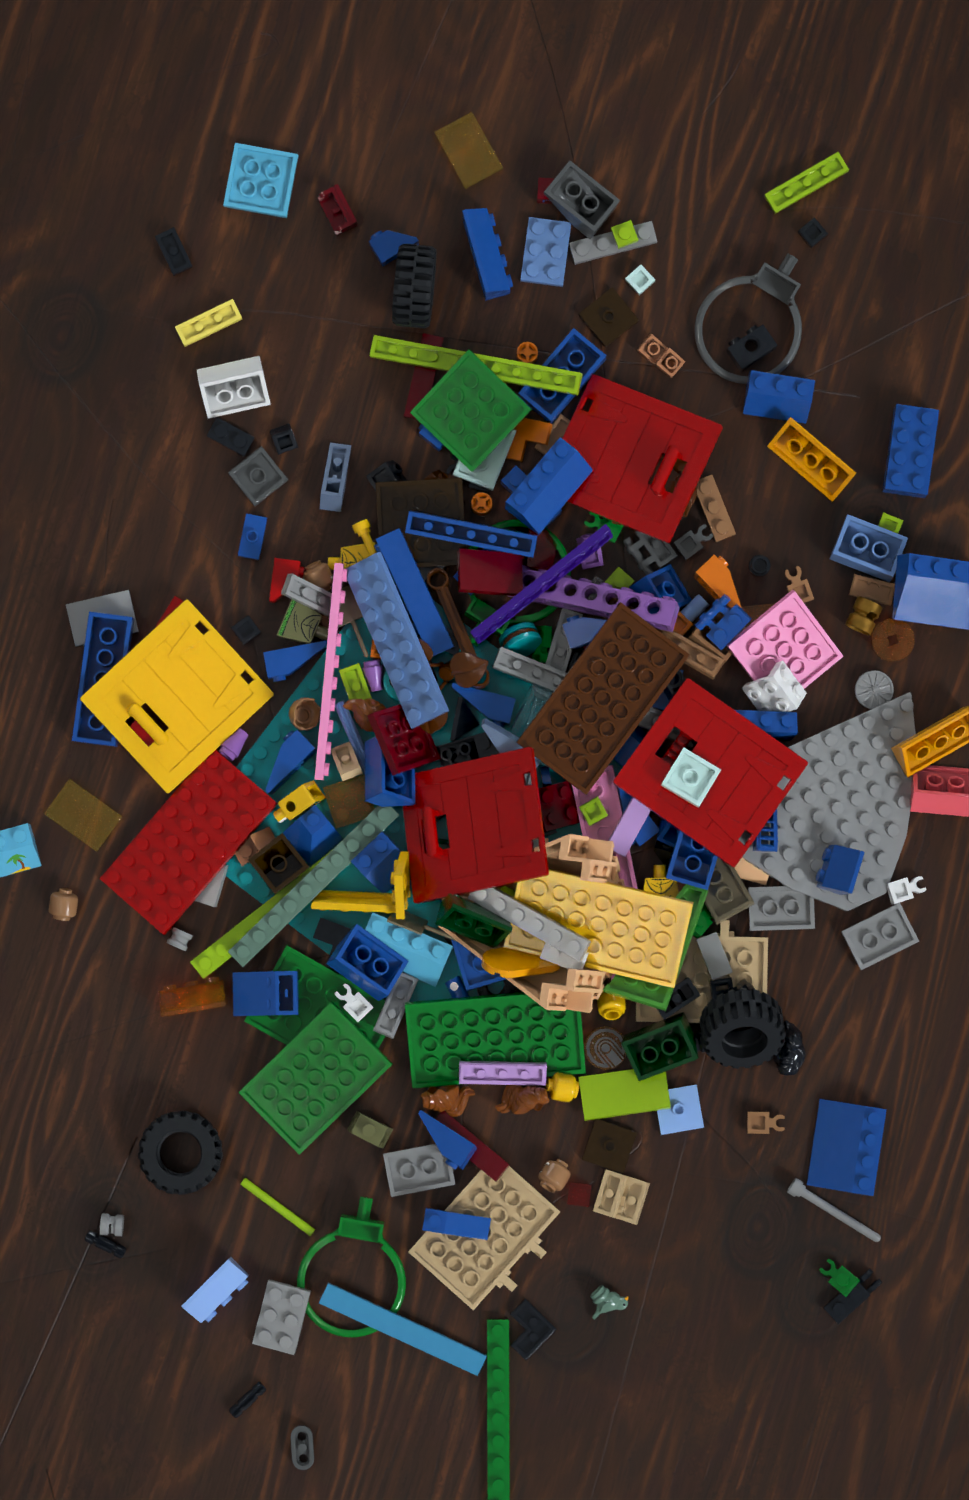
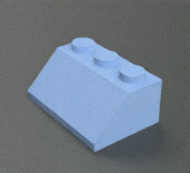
[181,1257,249,1323]

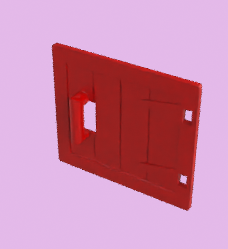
[562,374,723,543]
[613,678,808,868]
[403,747,549,904]

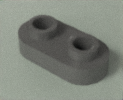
[291,1425,314,1470]

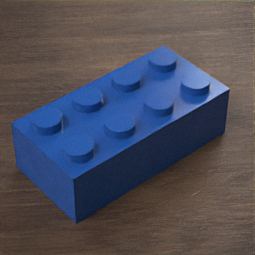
[518,328,607,424]
[882,404,939,498]

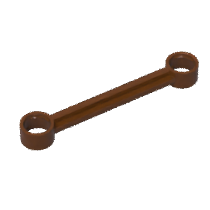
[427,568,490,689]

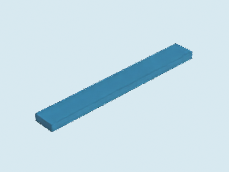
[319,1282,487,1376]

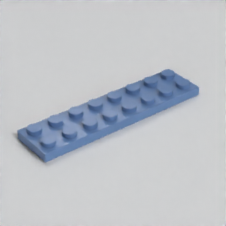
[346,552,449,729]

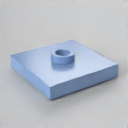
[657,1085,704,1135]

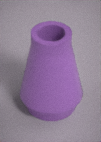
[362,659,383,692]
[219,728,249,761]

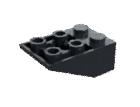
[436,732,500,767]

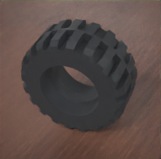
[392,244,437,328]
[700,988,786,1069]
[138,1111,223,1195]

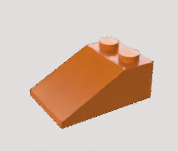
[693,555,741,610]

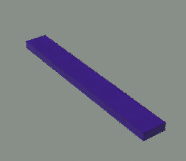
[470,524,613,644]

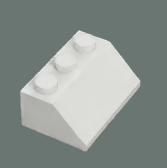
[197,356,271,419]

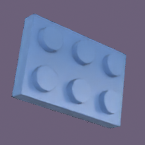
[520,217,571,287]

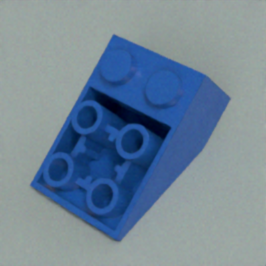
[233,971,299,1016]

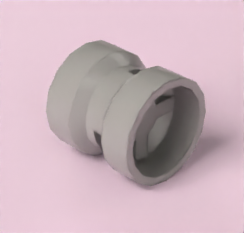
[100,1213,124,1237]

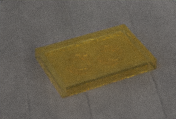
[435,112,503,189]
[44,779,122,852]

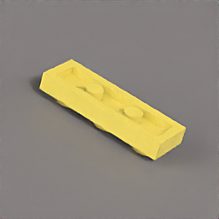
[175,299,242,347]

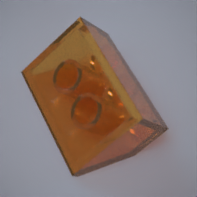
[158,977,229,1017]

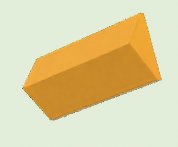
[767,417,856,502]
[891,706,969,777]

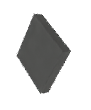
[228,446,288,507]

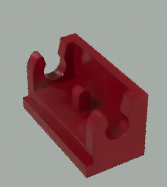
[317,184,358,236]

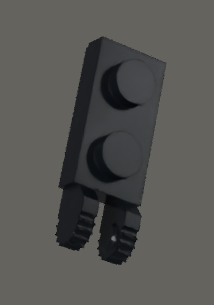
[823,1268,882,1324]

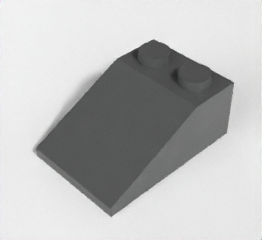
[544,161,620,239]

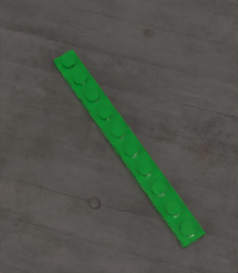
[487,1319,510,1500]

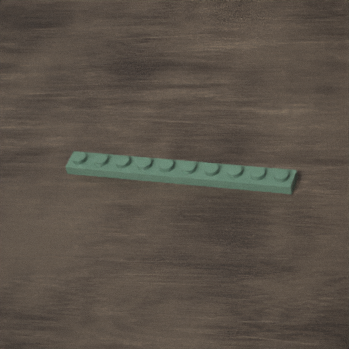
[228,806,399,967]

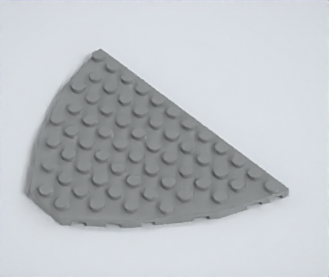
[739,692,916,911]

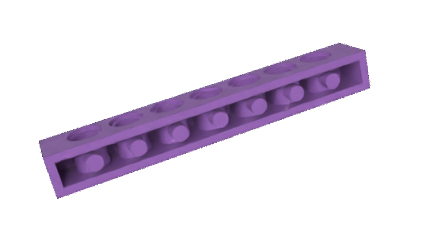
[509,565,679,632]

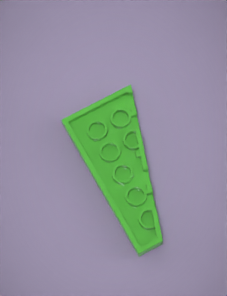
[603,884,708,1011]

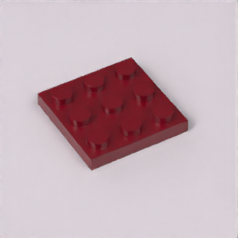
[367,704,441,776]

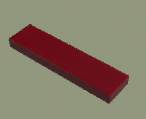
[404,333,444,420]
[435,1111,510,1182]

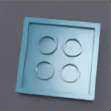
[223,143,298,218]

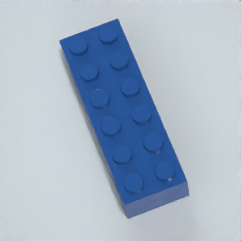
[72,612,134,747]

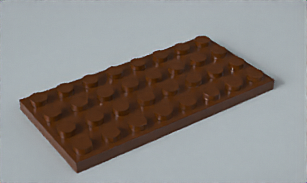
[516,602,690,795]

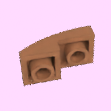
[637,334,685,378]

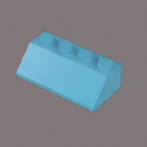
[365,912,453,987]

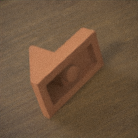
[235,827,275,866]

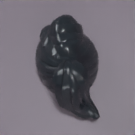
[773,1020,806,1075]

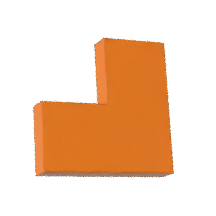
[506,418,553,462]

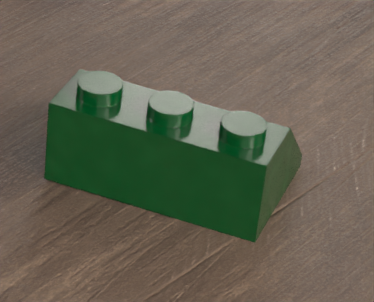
[435,893,512,948]
[621,1012,699,1081]

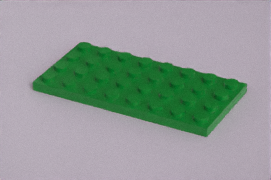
[405,992,586,1088]

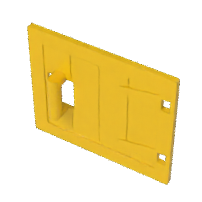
[80,600,274,793]

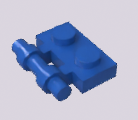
[695,594,752,650]

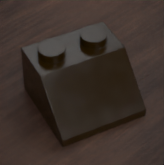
[248,833,309,895]

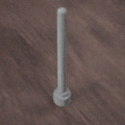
[787,1178,881,1242]

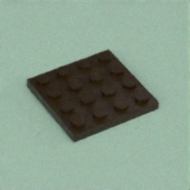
[375,478,466,567]

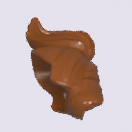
[343,698,386,732]
[421,1085,475,1117]
[495,1085,550,1114]

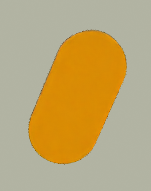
[481,947,561,978]

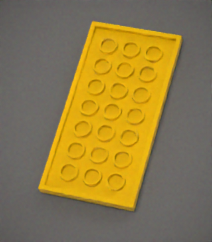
[504,868,694,988]

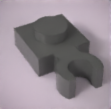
[673,524,713,560]

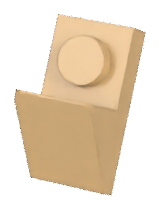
[331,741,363,781]

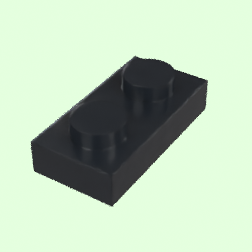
[155,227,193,276]
[207,417,255,457]

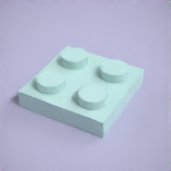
[661,747,721,808]

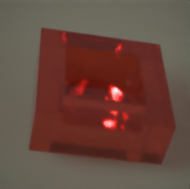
[567,1182,592,1207]

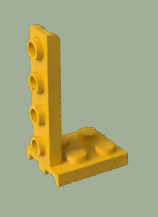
[311,851,411,919]

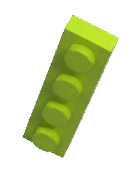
[764,152,849,214]

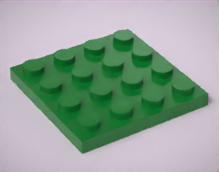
[410,349,532,472]

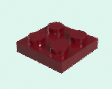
[539,781,580,832]

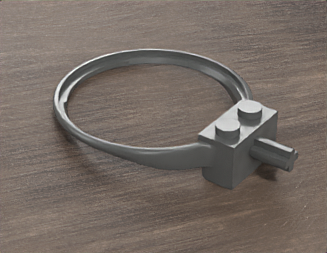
[694,253,802,384]

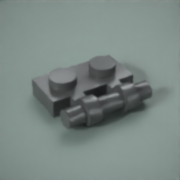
[623,531,678,575]

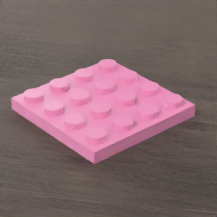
[726,590,843,689]

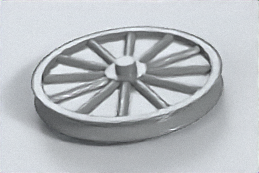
[855,670,894,709]

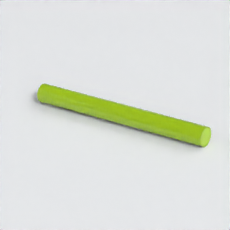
[240,1178,315,1236]

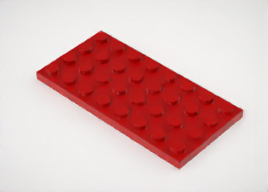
[100,750,278,935]

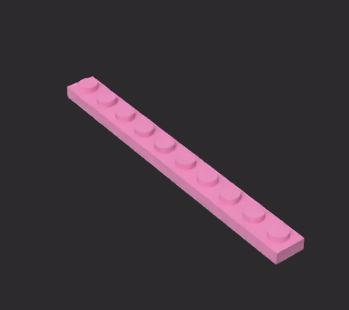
[315,563,348,780]

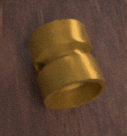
[845,597,883,636]

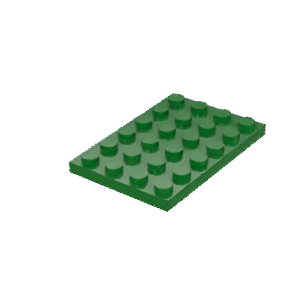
[244,945,386,1049]
[238,1002,393,1155]

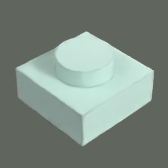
[625,265,655,295]

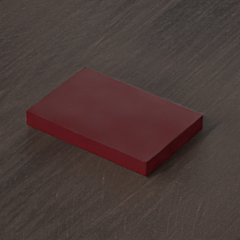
[457,548,523,596]

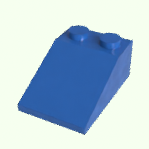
[666,830,718,890]

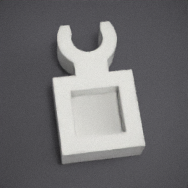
[887,876,926,905]
[335,984,373,1022]

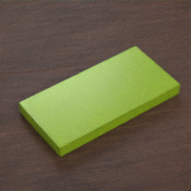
[578,1069,671,1121]

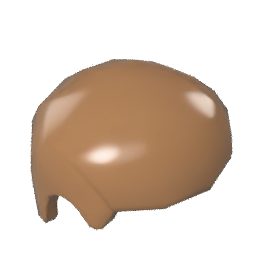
[288,698,321,731]

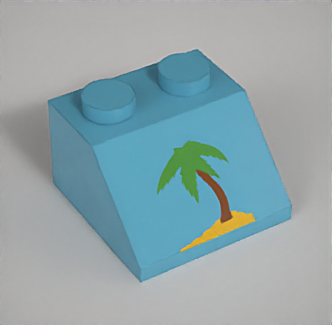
[0,823,42,878]

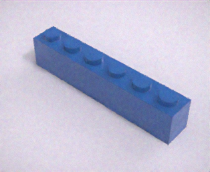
[405,510,538,558]
[374,528,454,656]

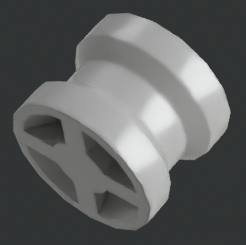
[166,927,193,951]

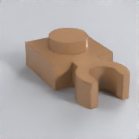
[785,566,814,603]
[747,1112,785,1134]

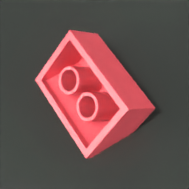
[910,765,969,817]

